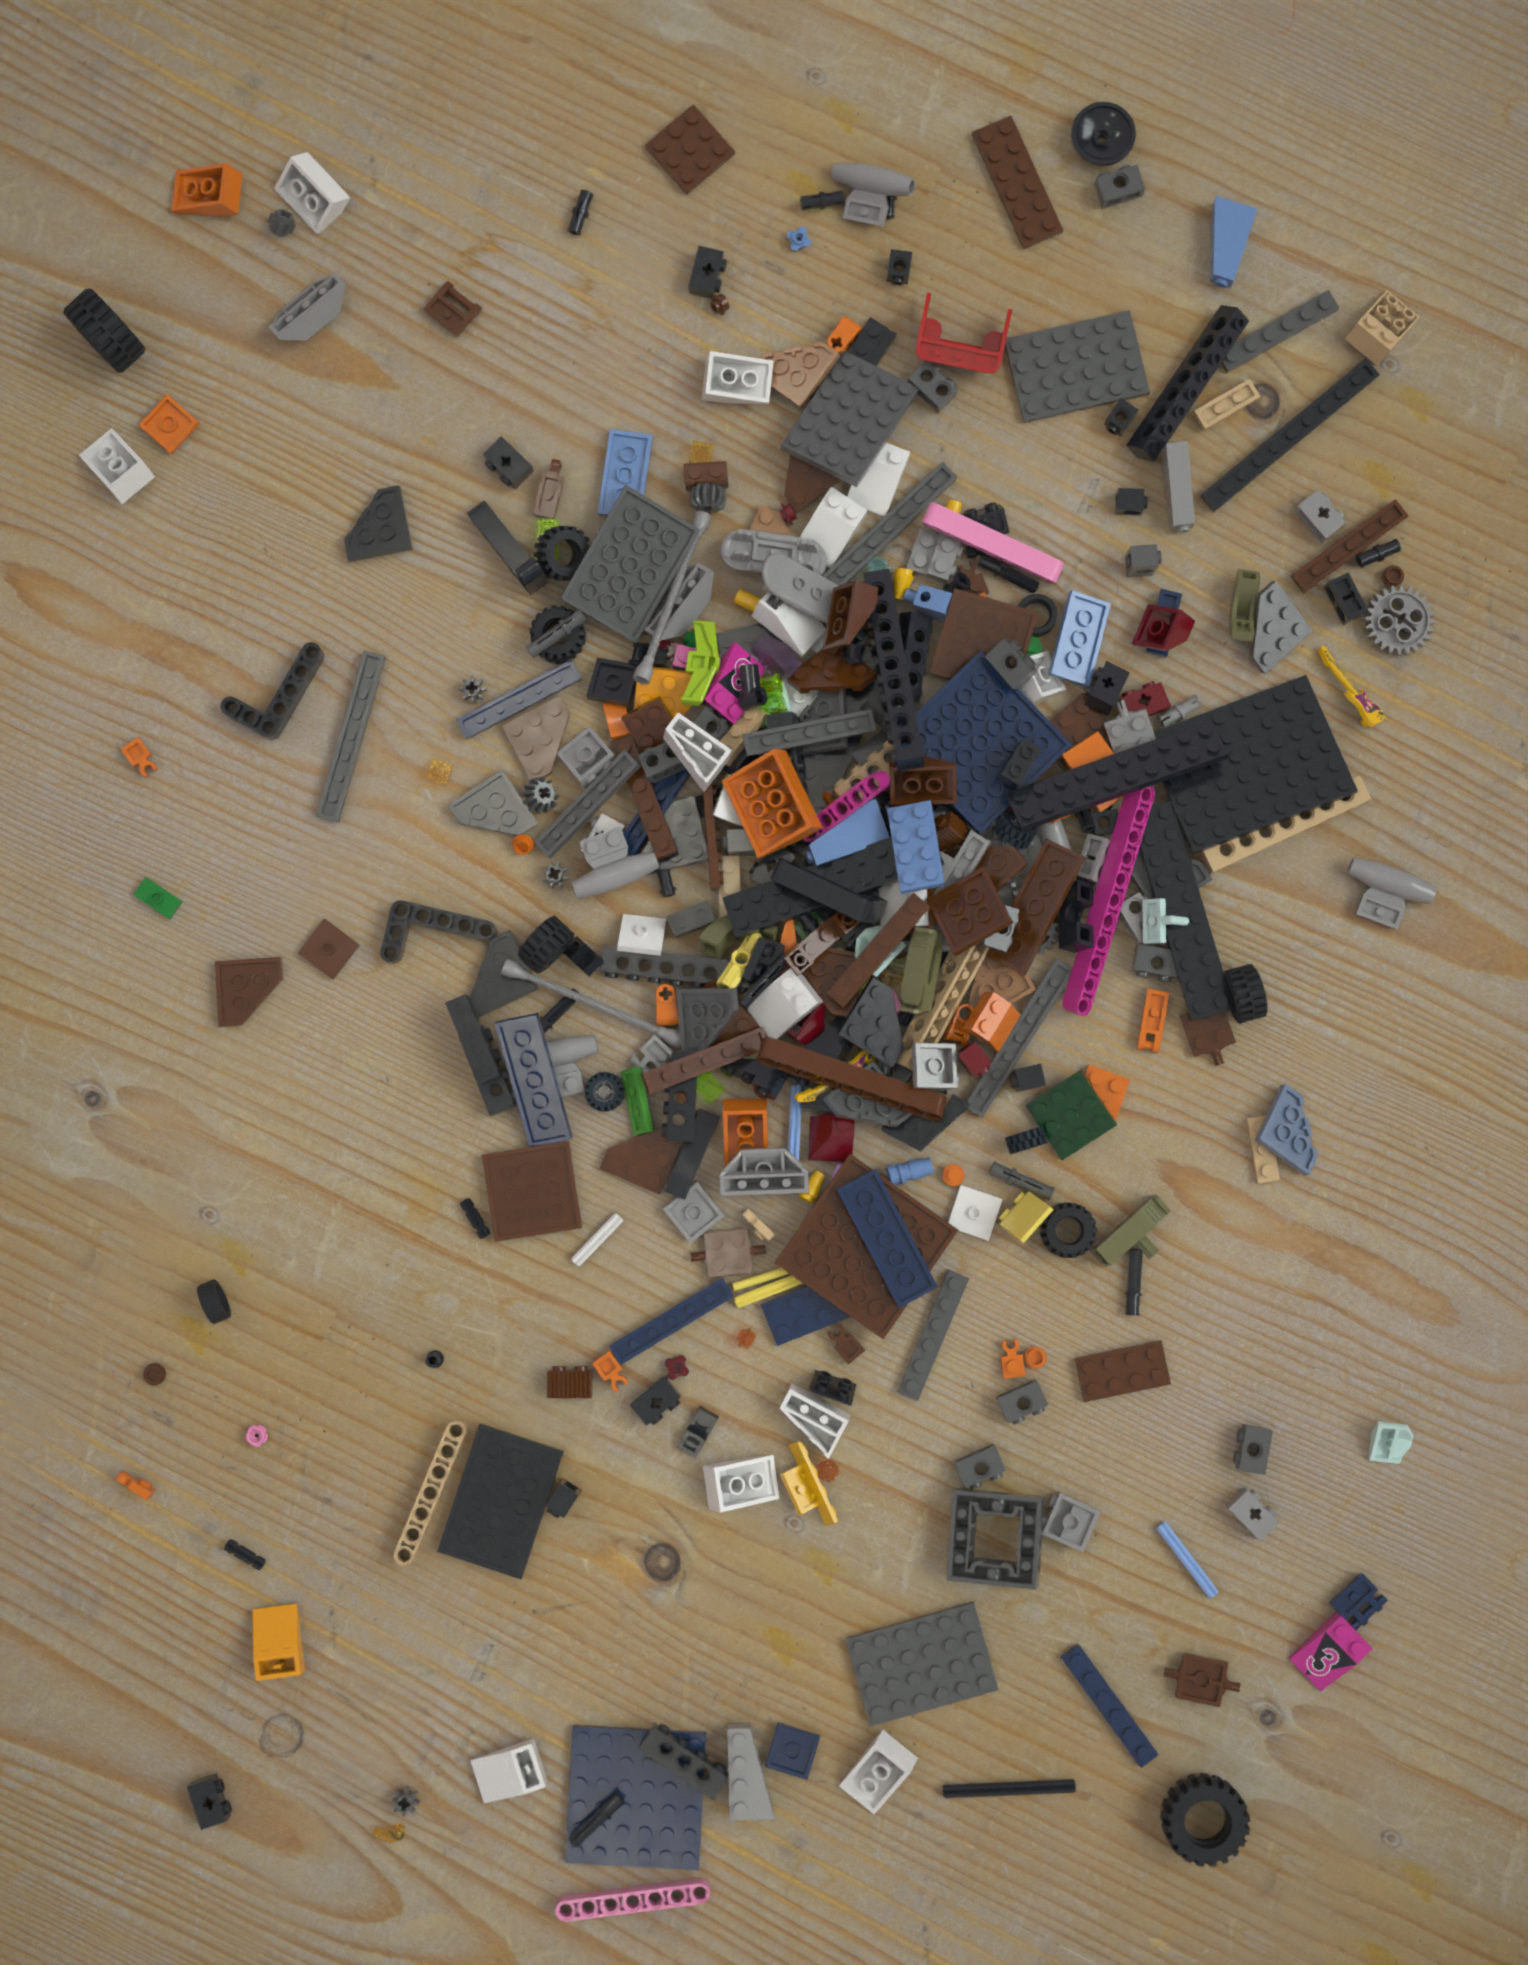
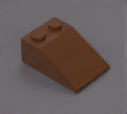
[823,580,878,651]
[889,754,957,805]

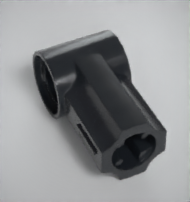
[738,664,767,711]

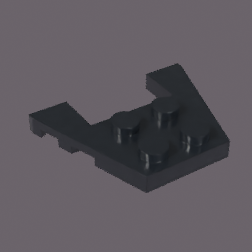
[882,1063,971,1152]

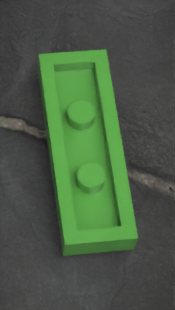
[620,1066,654,1135]

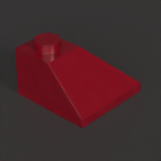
[1132,604,1195,651]
[786,1003,825,1046]
[808,1114,855,1162]

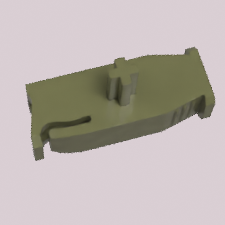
[890,926,944,1014]
[1090,1194,1171,1267]

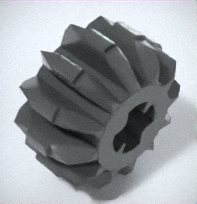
[690,483,726,513]
[521,777,559,814]

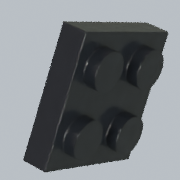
[586,658,638,707]

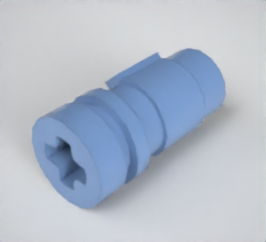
[886,1157,934,1186]

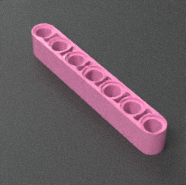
[921,502,1065,584]
[555,1878,710,1921]

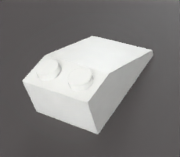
[701,351,774,404]
[79,428,155,504]
[847,443,910,517]
[800,487,868,569]
[747,968,823,1039]
[703,1455,780,1513]
[839,1730,918,1814]

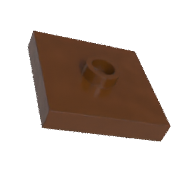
[298,918,360,980]

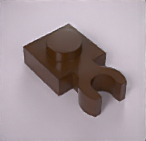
[959,560,989,595]
[827,1324,865,1365]

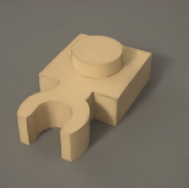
[742,1208,775,1241]

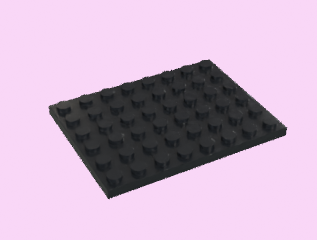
[1154,675,1358,855]

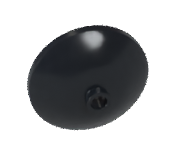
[1071,102,1136,166]

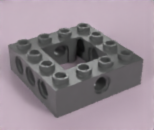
[947,1488,1045,1590]

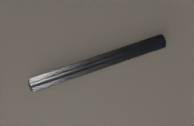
[943,1779,1076,1798]

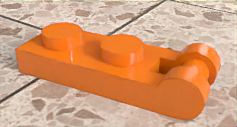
[1136,989,1169,1053]

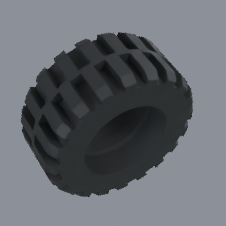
[63,288,145,373]
[1160,1773,1250,1867]

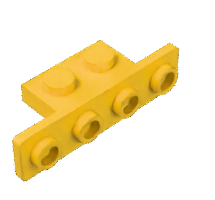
[780,1441,838,1526]

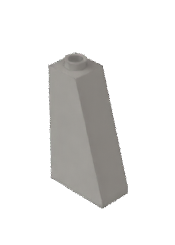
[1160,441,1195,533]

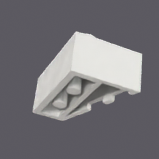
[663,713,732,792]
[780,1383,850,1459]

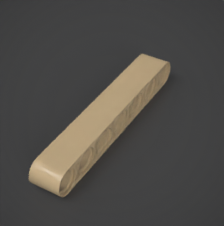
[394,1419,468,1566]

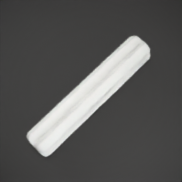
[571,1213,623,1266]

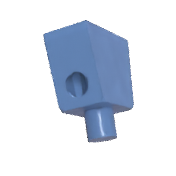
[903,585,953,623]

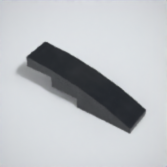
[665,1108,720,1200]

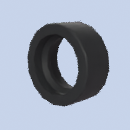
[1018,593,1058,637]
[197,1279,231,1324]

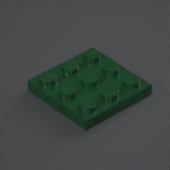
[1025,1069,1118,1160]

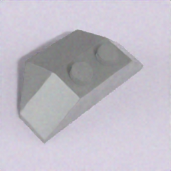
[268,273,346,340]
[645,562,714,641]
[720,1147,809,1196]

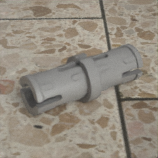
[1158,694,1202,728]

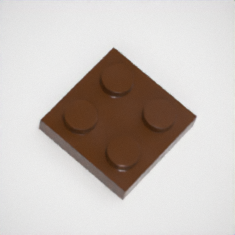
[621,696,673,752]

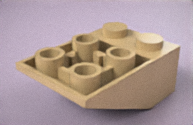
[1345,290,1420,366]

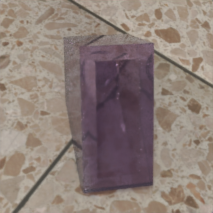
[750,633,802,681]

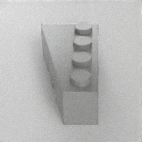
[728,1723,775,1821]

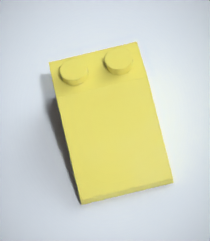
[998,1191,1053,1243]

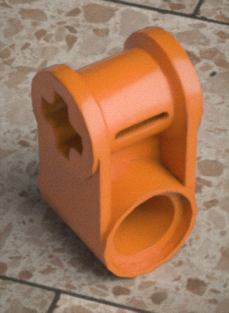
[827,316,863,359]
[656,984,679,1026]
[943,1003,974,1047]

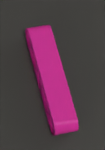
[803,770,890,842]

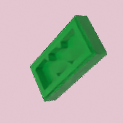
[133,877,183,920]

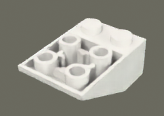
[751,592,826,656]
[470,1738,548,1803]

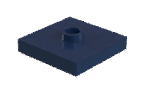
[765,1722,820,1780]

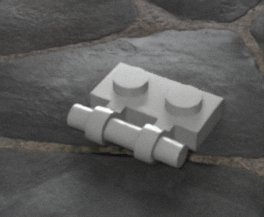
[629,1034,672,1091]

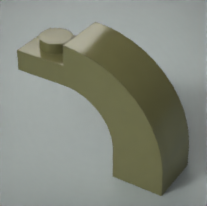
[1228,569,1260,642]
[699,915,779,959]

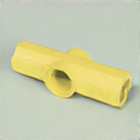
[716,933,762,988]

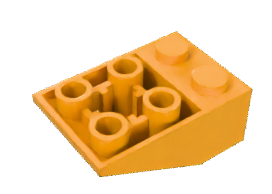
[253,1603,305,1681]

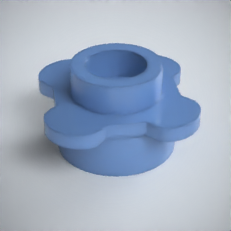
[787,227,811,251]

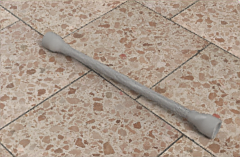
[633,510,711,685]
[501,958,681,1049]

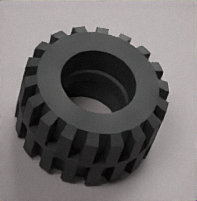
[534,526,590,581]
[530,605,586,664]
[518,916,575,974]
[1224,964,1268,1024]
[1039,1203,1097,1258]

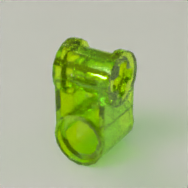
[760,672,786,715]

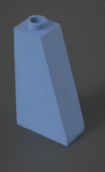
[1210,196,1257,288]
[805,799,889,867]

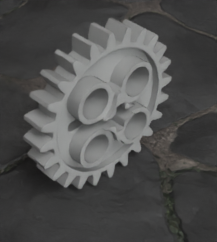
[1363,585,1436,656]

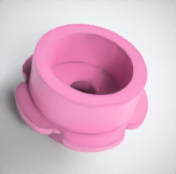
[246,1425,268,1447]

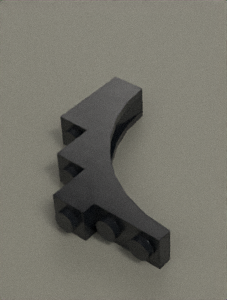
[720,1016,854,1101]

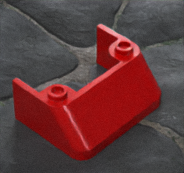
[916,292,1012,374]

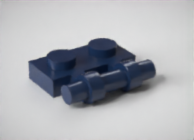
[1329,1572,1388,1631]

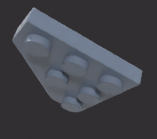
[1255,1084,1318,1176]

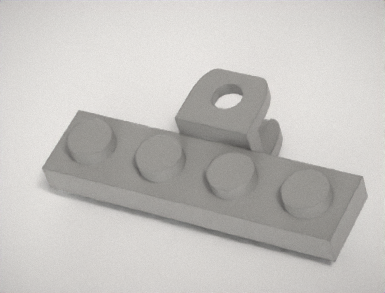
[928,830,991,909]

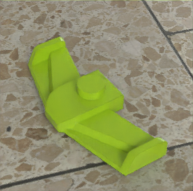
[681,620,721,706]

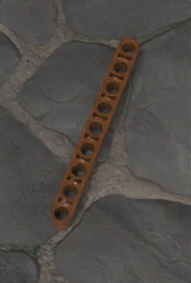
[757,1037,947,1121]

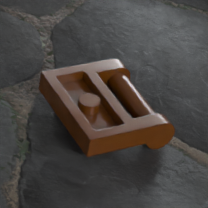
[424,281,482,337]

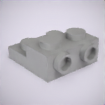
[906,528,964,584]
[556,726,616,789]
[912,1043,959,1090]
[1042,1491,1101,1552]

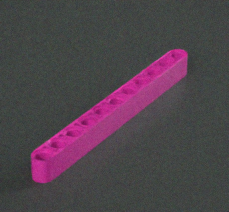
[1062,786,1155,1016]

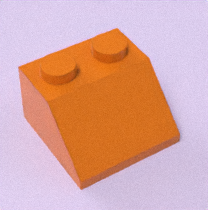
[963,992,1020,1052]

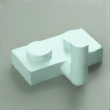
[1142,898,1189,944]

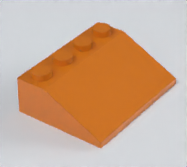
[722,748,823,858]

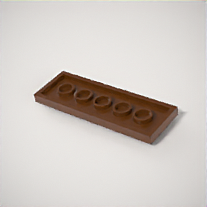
[972,116,1063,249]
[986,838,1086,976]

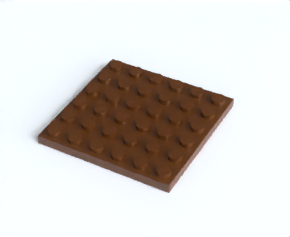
[774,1154,958,1340]

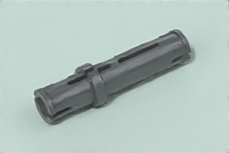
[526,609,587,658]
[989,1161,1055,1200]

